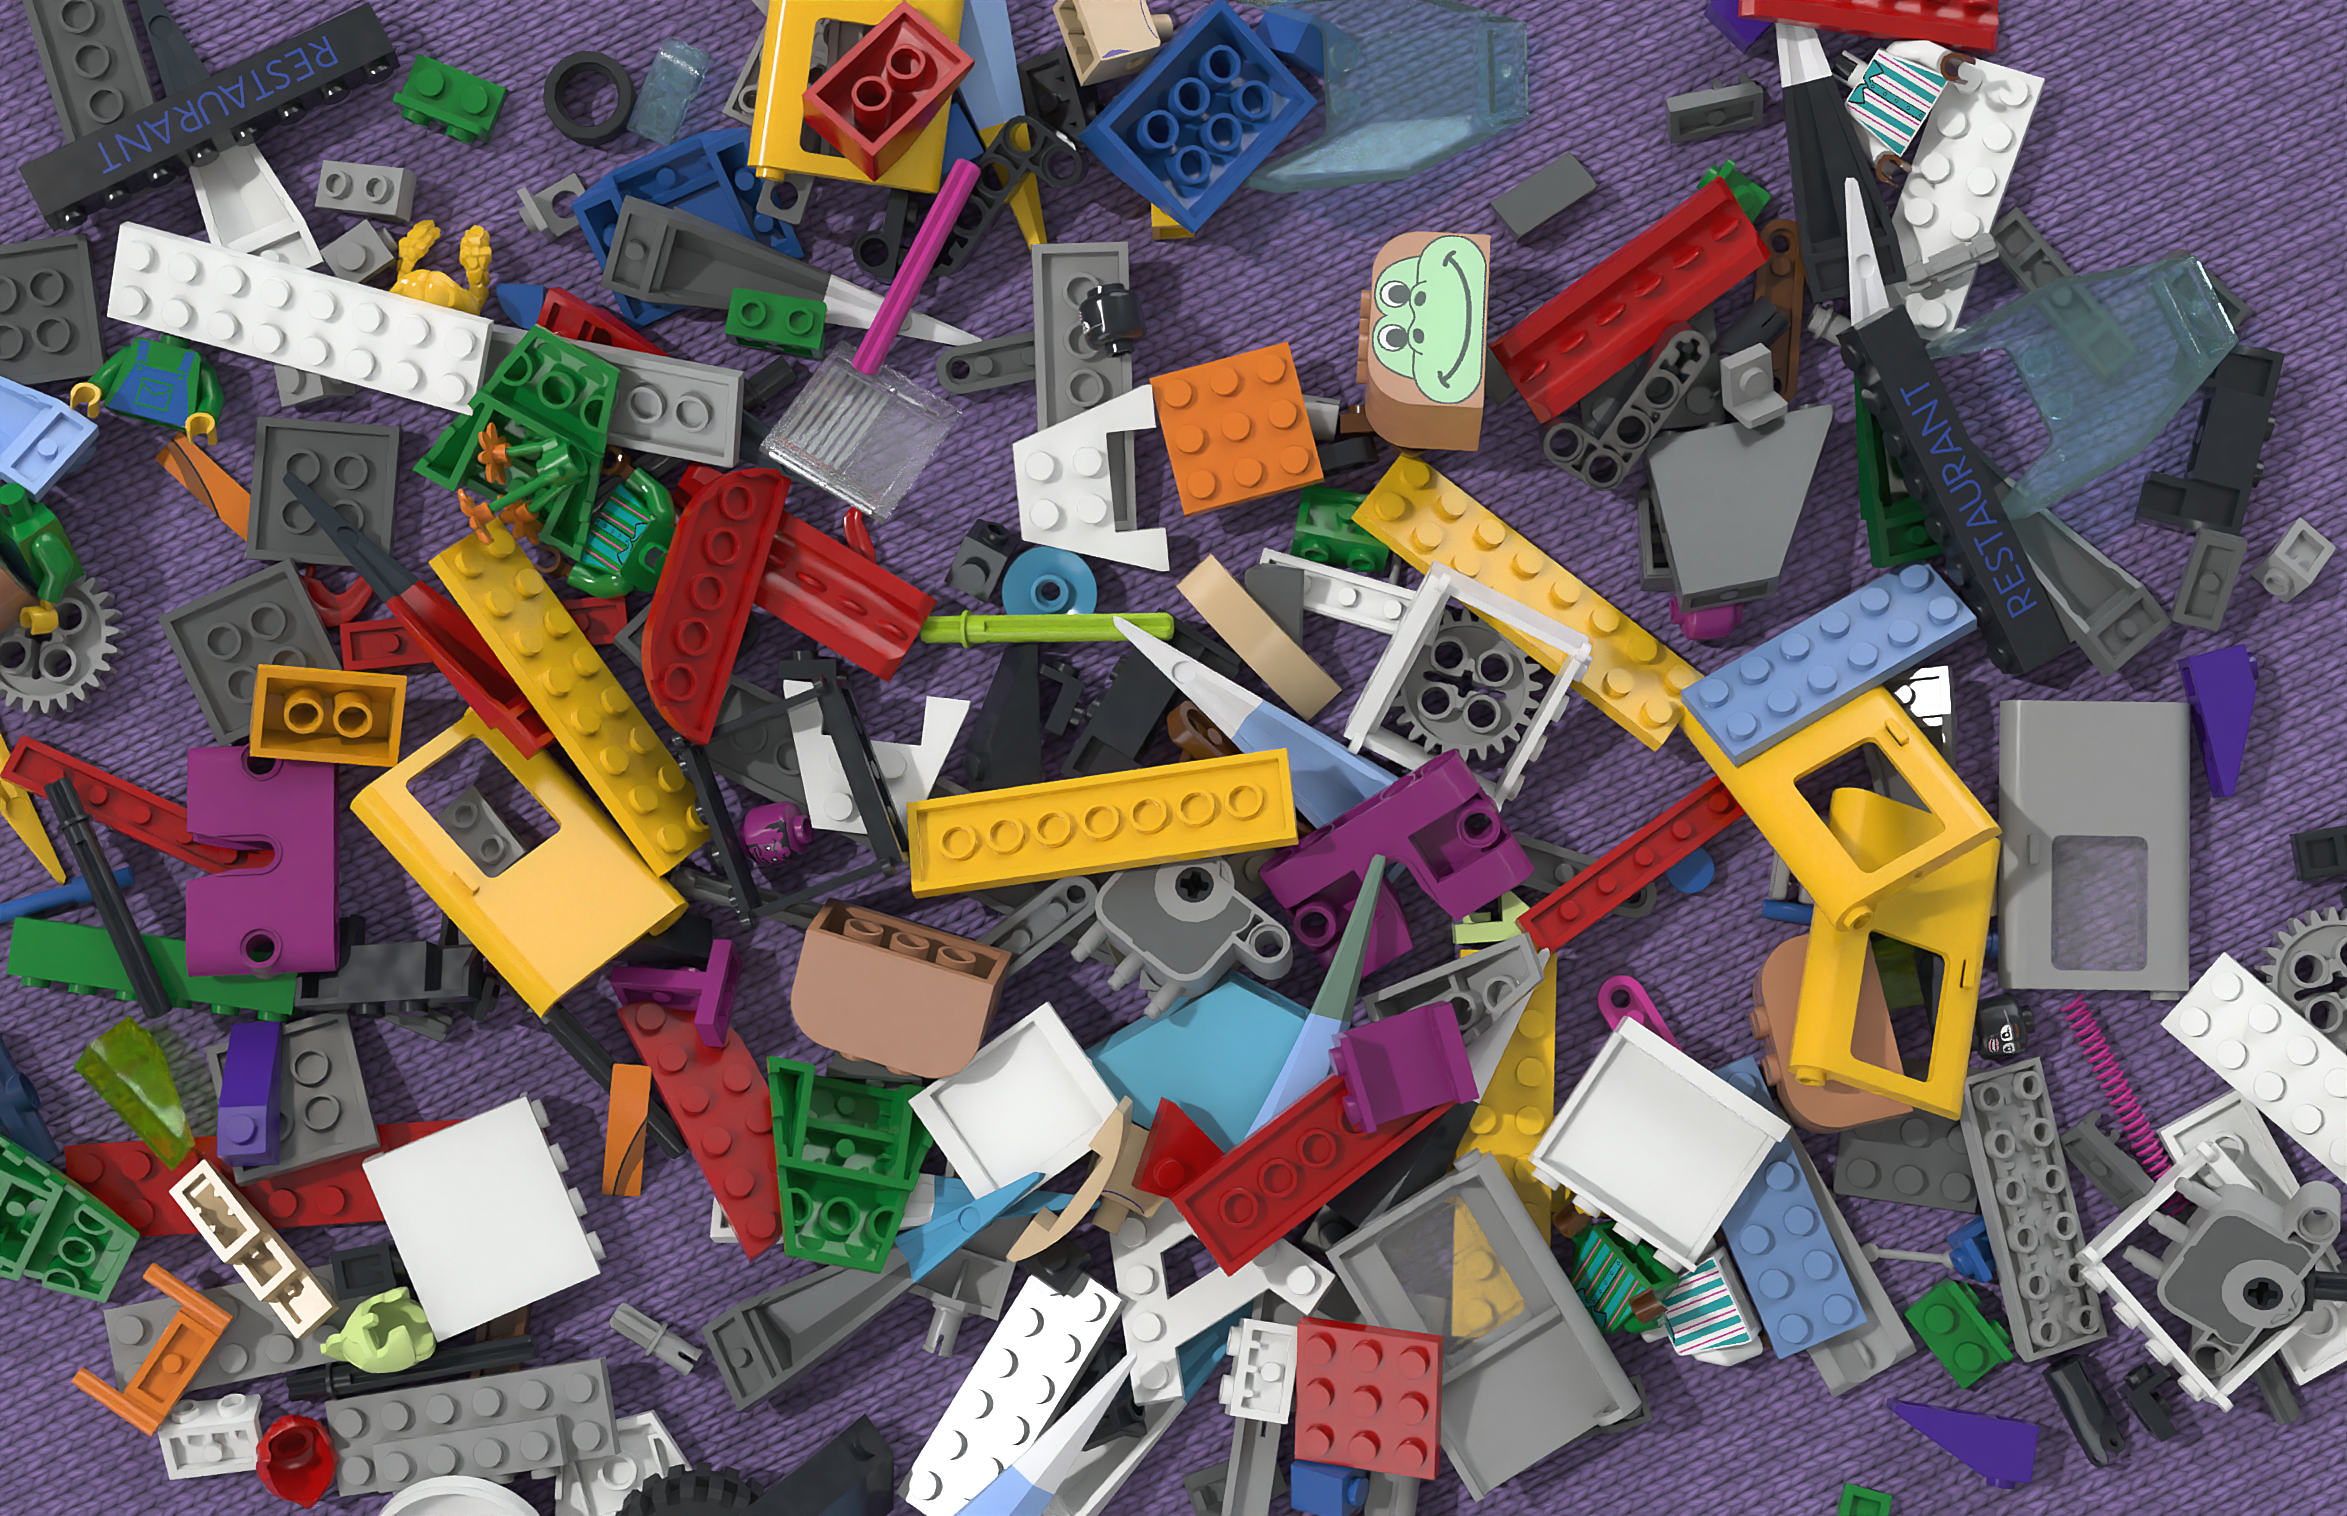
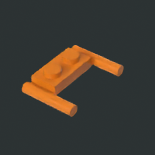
[71,1263,234,1437]

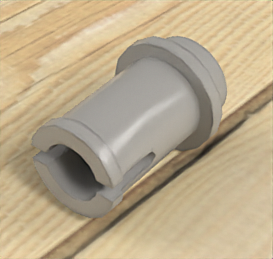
[1805,304,1852,347]

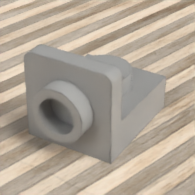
[1720,343,1788,429]
[2251,517,2336,603]

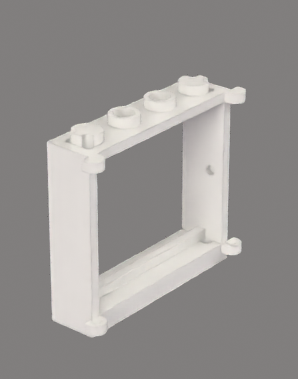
[1344,560,1592,821]
[2075,1141,2346,1413]

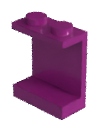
[1328,1000,1480,1134]

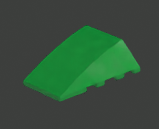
[412,324,622,562]
[766,1055,934,1274]
[0,1134,140,1303]

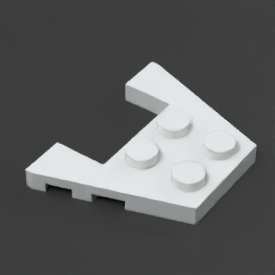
[1012,384,1170,572]
[783,680,971,839]
[555,1409,693,1516]

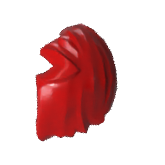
[256,1413,339,1509]

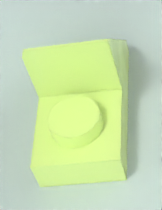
[1452,890,1530,944]

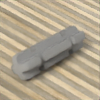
[1905,233,1999,293]

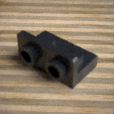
[1016,46,1106,152]
[1065,1340,1147,1452]

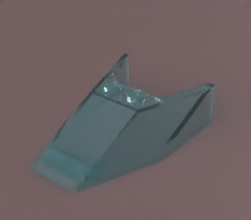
[1236,0,1529,193]
[1924,255,2239,521]

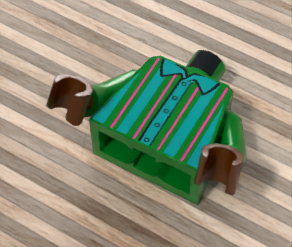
[534,446,676,599]
[1552,1201,1681,1335]

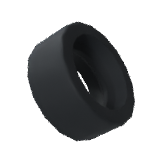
[543,50,637,146]

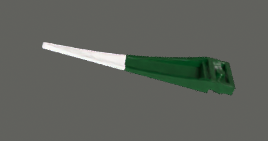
[1845,178,1942,569]

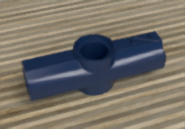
[0,1035,61,1163]

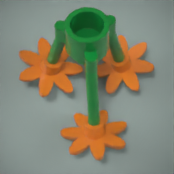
[457,423,588,546]

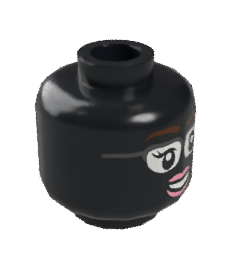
[1079,283,1147,358]
[1970,993,2035,1060]

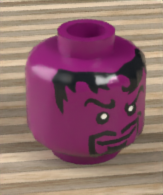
[739,801,814,867]

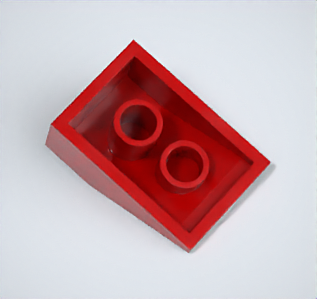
[802,0,975,182]

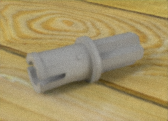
[609,1303,703,1377]

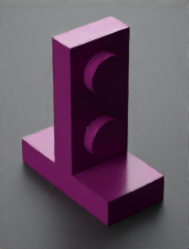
[610,939,743,1047]

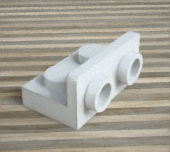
[1219,1318,1297,1424]
[158,1394,263,1480]

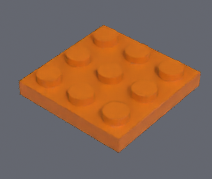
[1149,341,1325,518]

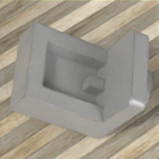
[319,219,399,285]
[273,362,355,407]

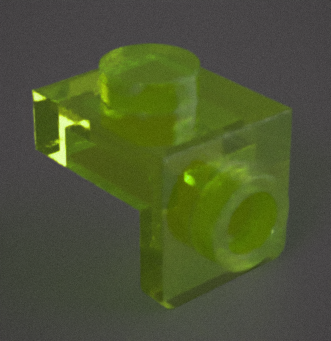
[1871,938,1924,1012]

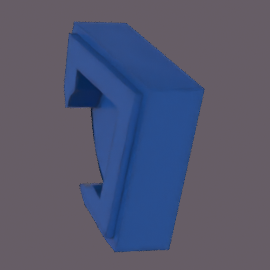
[496,283,546,331]

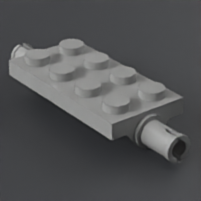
[908,1162,1041,1358]

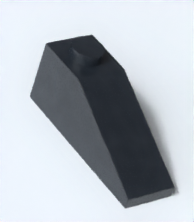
[964,645,1042,792]

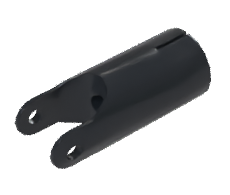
[1709,295,1791,399]
[2042,1354,2125,1468]

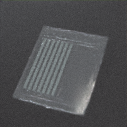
[759,339,963,524]

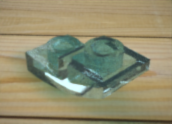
[626,36,712,146]

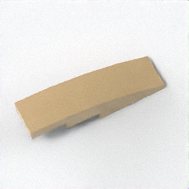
[169,1159,340,1340]

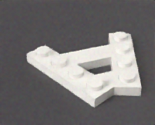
[1109,1198,1338,1406]

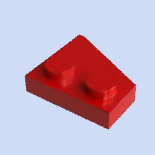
[1131,1097,1224,1198]

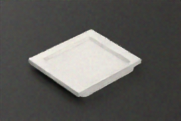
[908,1001,1132,1208]

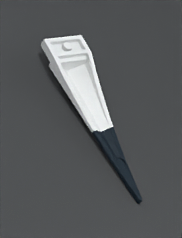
[137,0,326,271]

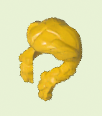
[389,219,492,316]

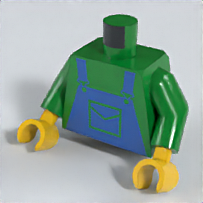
[70,332,226,446]
[0,483,85,635]

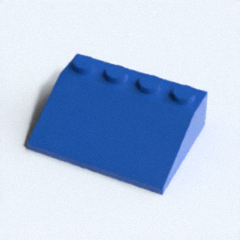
[1078,0,1318,233]

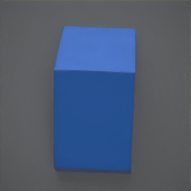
[1255,1,1355,86]

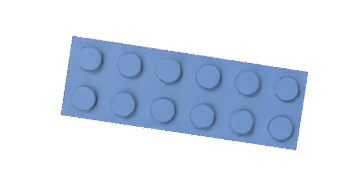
[1681,558,1977,767]
[1710,1054,1868,1360]

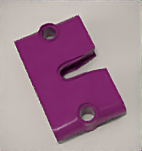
[186,743,340,979]
[1258,749,1535,979]

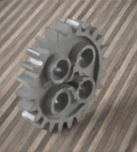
[0,571,126,716]
[1390,608,1543,763]
[2255,907,2347,1053]

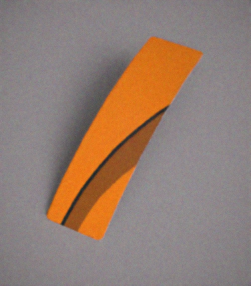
[156,432,251,542]
[602,1064,651,1197]

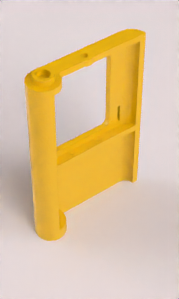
[747,0,965,195]
[1678,684,2002,933]
[350,706,689,1018]
[1787,788,2001,1121]

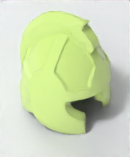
[320,1287,436,1373]

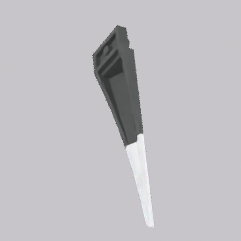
[600,195,983,346]

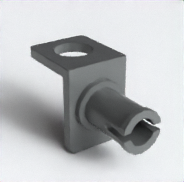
[756,119,831,225]

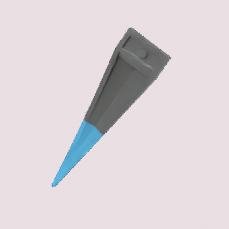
[701,1172,1046,1413]

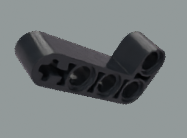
[929,115,1089,276]
[1538,322,1710,491]

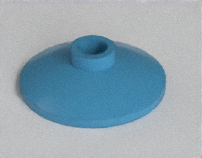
[1002,545,1098,615]

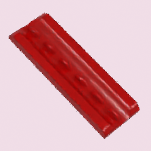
[1738,0,1999,55]
[1488,176,1771,424]
[672,460,938,683]

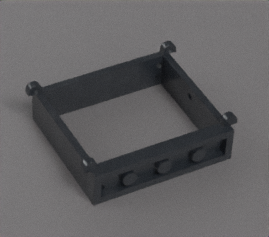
[672,674,910,932]

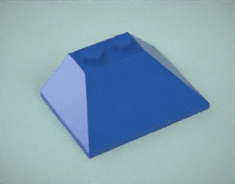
[571,126,805,330]

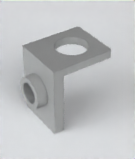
[517,173,586,242]

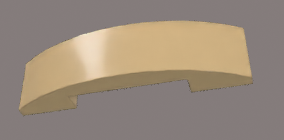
[1176,553,1342,722]
[1006,1095,1133,1263]

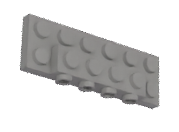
[325,1357,621,1497]

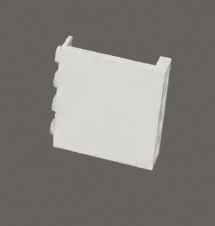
[1527,1016,1791,1273]
[362,1091,606,1342]

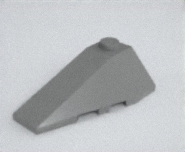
[1362,932,1545,1049]

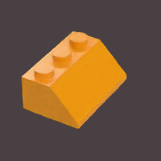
[249,664,407,767]

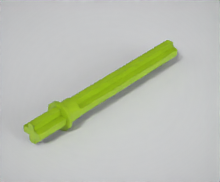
[920,610,1174,648]

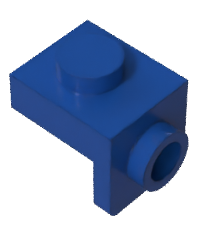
[1946,1214,1996,1284]

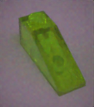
[74,1015,195,1171]

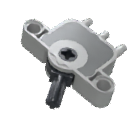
[1071,855,1293,1020]
[2122,1177,2347,1379]

